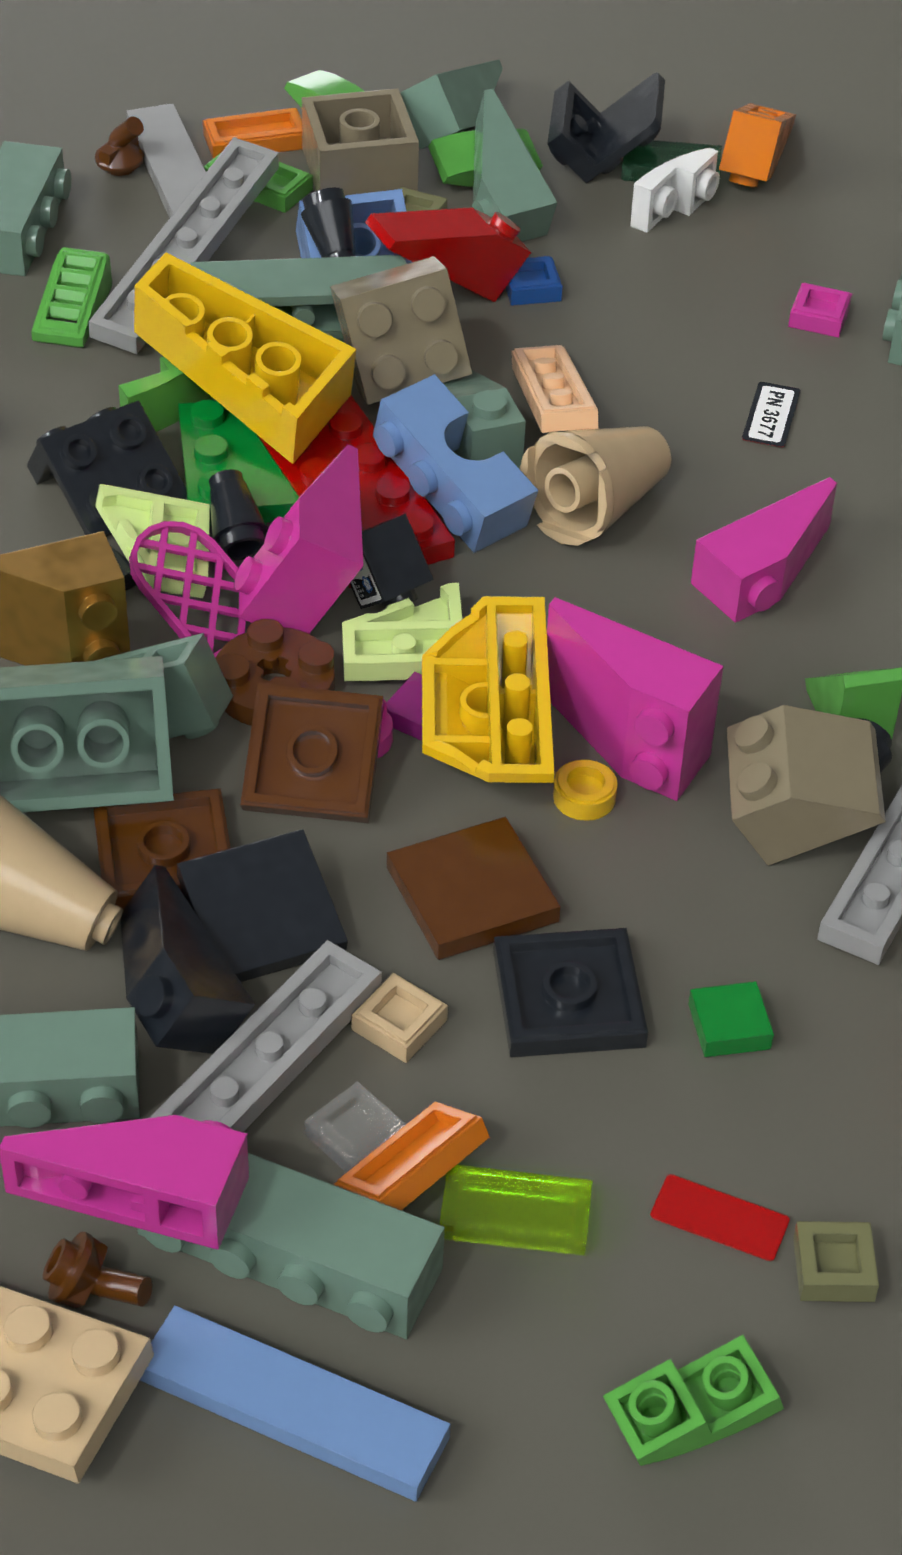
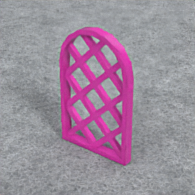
[129,521,246,658]

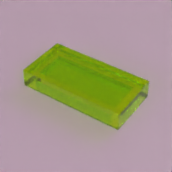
[439,1165,593,1256]

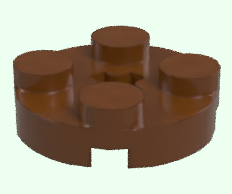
[216,619,335,726]

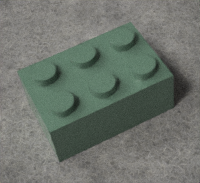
[0,656,174,812]

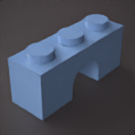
[373,374,538,553]

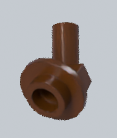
[95,116,144,176]
[43,1231,153,1309]

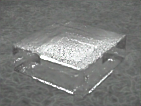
[305,1081,406,1172]

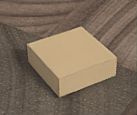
[351,973,448,1063]

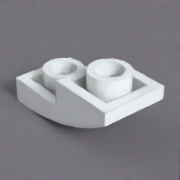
[630,148,720,233]

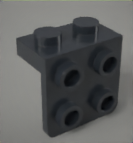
[547,72,665,183]
[27,400,187,536]

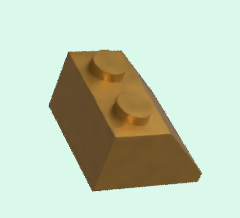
[0,531,131,666]

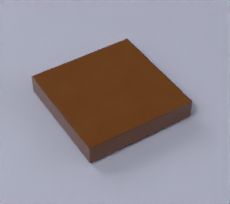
[240,683,384,824]
[93,788,231,909]
[387,816,561,960]

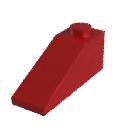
[365,207,531,302]

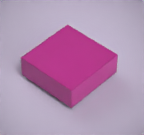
[788,283,852,338]

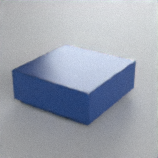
[505,256,563,306]

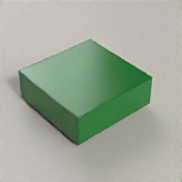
[688,981,774,1057]

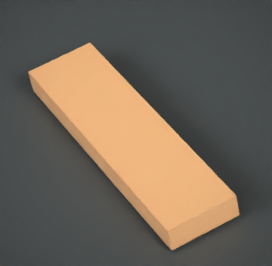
[511,345,598,433]

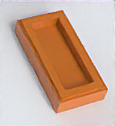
[203,108,302,158]
[334,1102,490,1211]

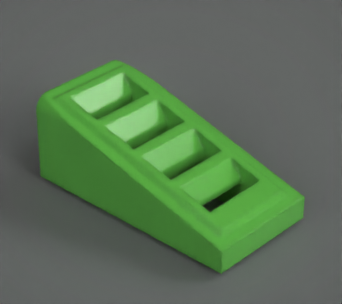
[31,247,112,348]

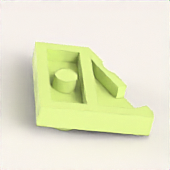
[95,484,210,598]
[342,583,462,681]

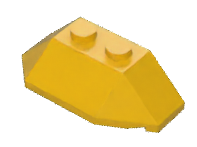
[422,596,554,783]

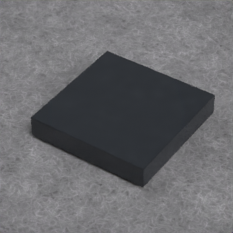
[177,829,348,982]
[493,928,648,1058]

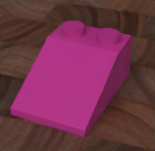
[234,444,364,634]
[547,597,723,801]

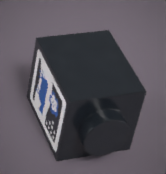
[350,514,434,609]

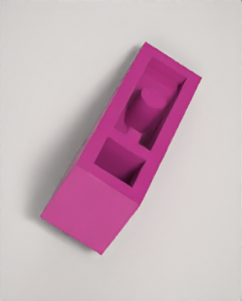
[691,477,837,623]
[0,1115,249,1250]

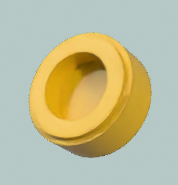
[553,760,618,821]

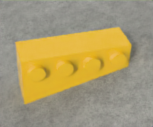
[134,252,356,464]

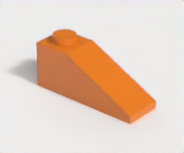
[719,103,796,187]

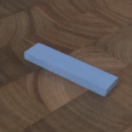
[140,1305,451,1502]

